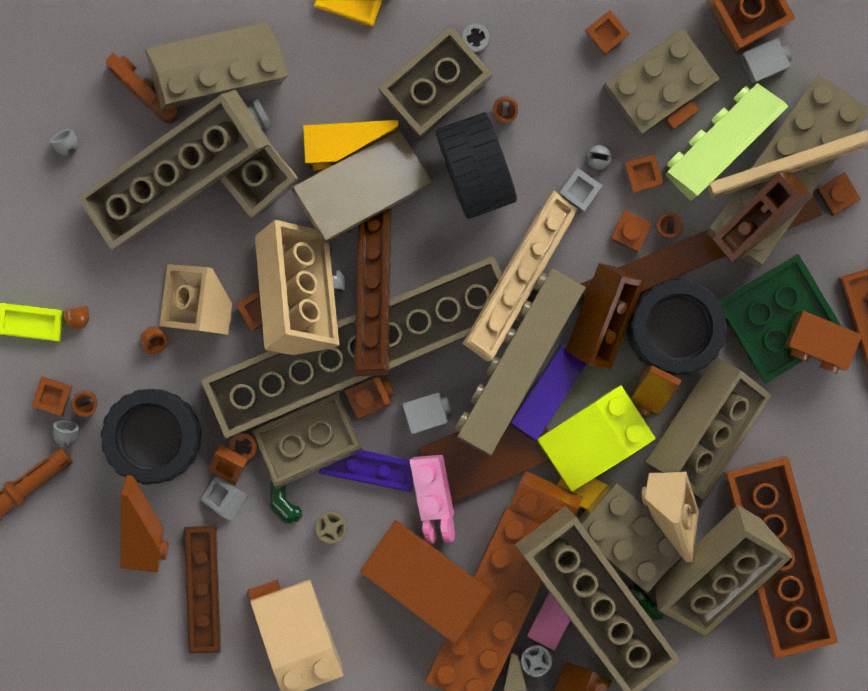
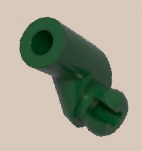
[270,481,302,524]
[628,583,664,620]

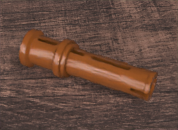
[0,447,73,521]

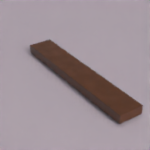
[355,207,392,377]

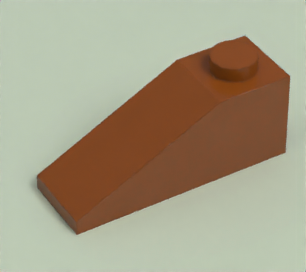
[629,366,682,417]
[120,475,169,572]

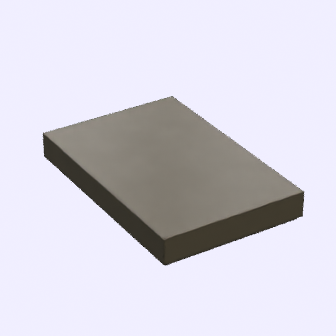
[251,392,363,489]

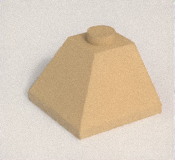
[159,264,232,335]
[642,472,699,562]

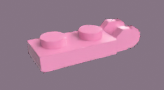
[409,455,455,544]

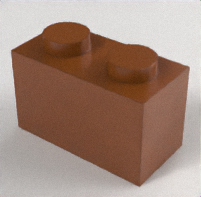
[784,311,862,374]
[508,471,583,524]

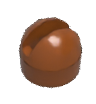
[493,96,518,123]
[657,213,683,239]
[62,306,89,329]
[140,327,168,355]
[72,390,98,417]

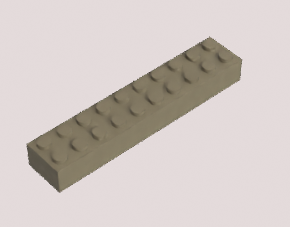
[201,255,502,439]

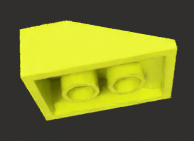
[537,385,656,492]

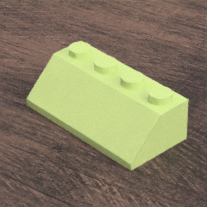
[665,83,789,201]

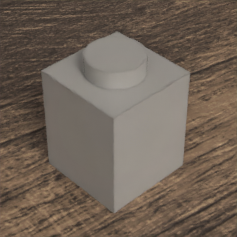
[740,38,792,85]
[403,392,452,434]

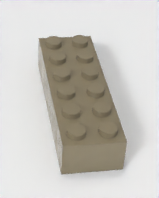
[707,74,868,270]
[77,90,271,250]
[455,268,586,457]
[515,506,680,691]

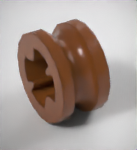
[229,433,258,460]

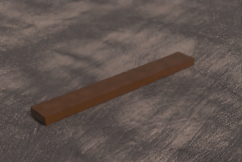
[580,193,822,300]

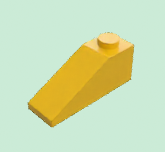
[303,120,399,171]

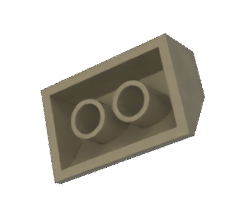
[220,144,298,218]

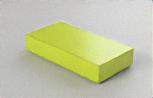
[0,303,63,342]

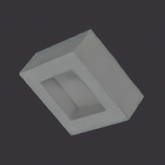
[559,168,603,212]

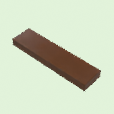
[184,525,221,653]

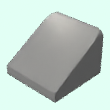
[199,475,248,521]

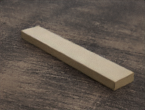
[707,130,868,199]
[462,190,579,362]

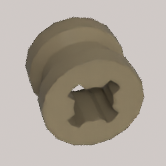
[315,511,347,544]

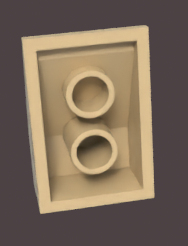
[250,579,343,691]

